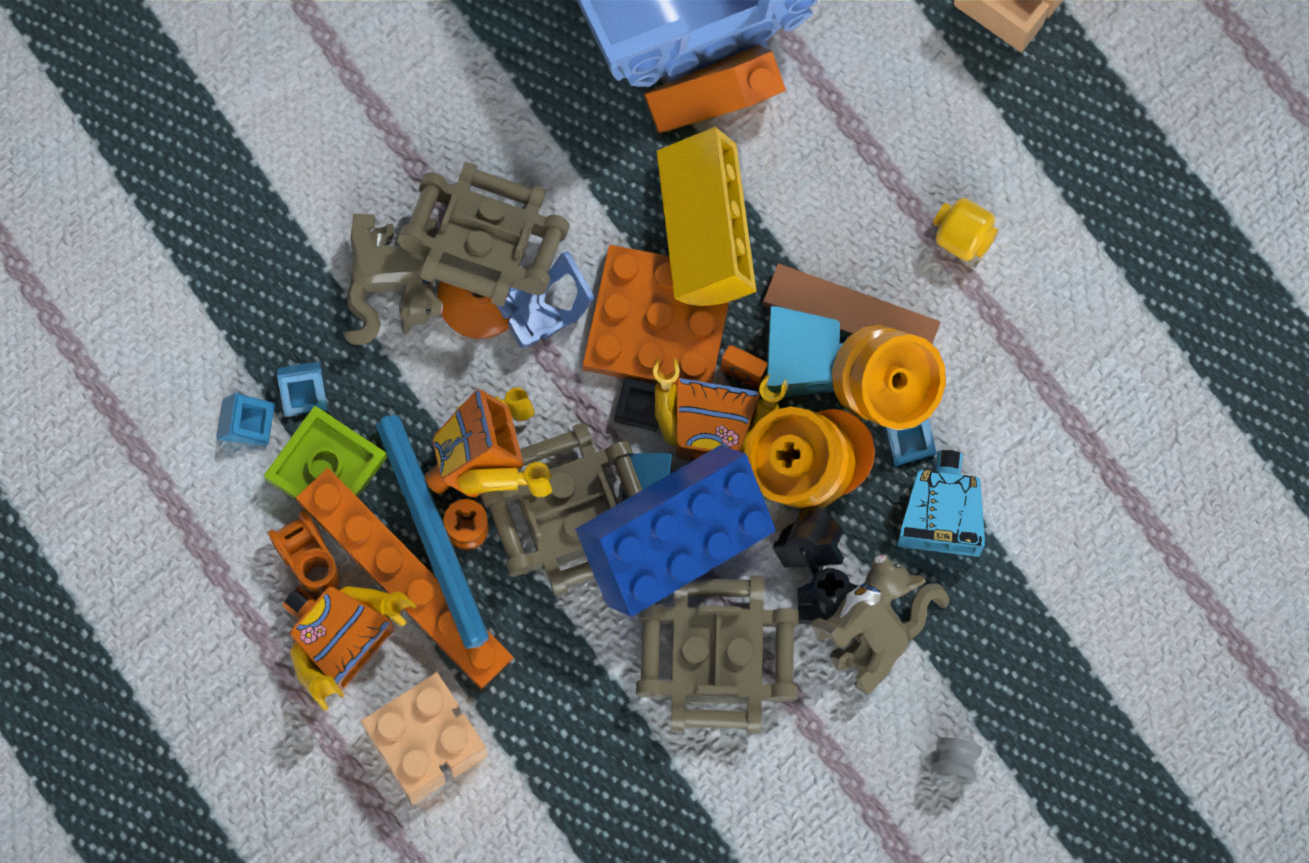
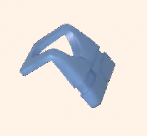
[496,252,594,349]

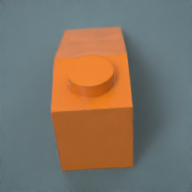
[643,45,786,133]

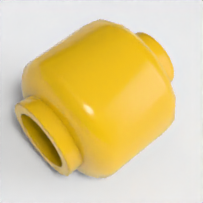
[932,197,999,261]

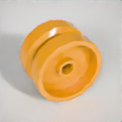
[832,324,946,430]
[744,407,856,509]

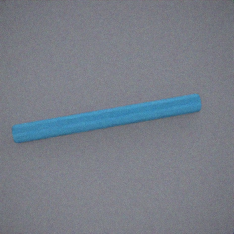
[376,415,489,649]

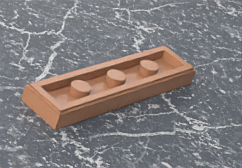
[763,263,941,345]

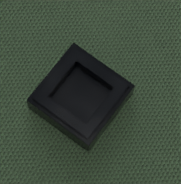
[614,377,658,432]

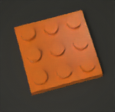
[583,245,729,386]

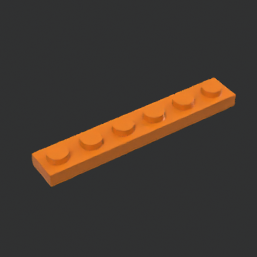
[296,468,514,690]

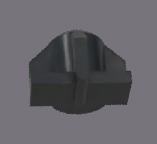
[772,507,844,576]
[797,568,859,624]

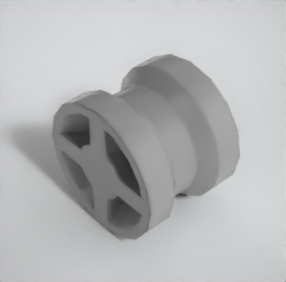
[931,737,982,785]

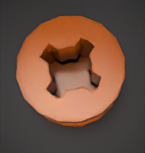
[443,499,489,550]

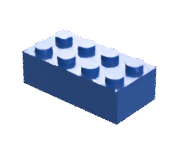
[575,445,776,617]

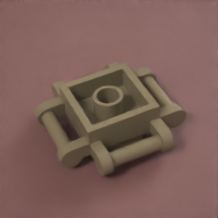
[397,161,570,307]
[480,422,643,596]
[636,575,799,734]

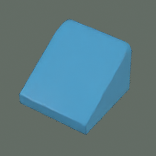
[277,362,328,417]
[216,393,275,446]
[881,418,937,467]
[622,453,672,498]

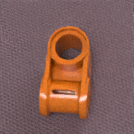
[266,509,340,598]

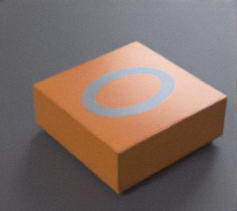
[721,345,768,390]

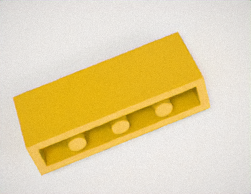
[657,127,756,306]

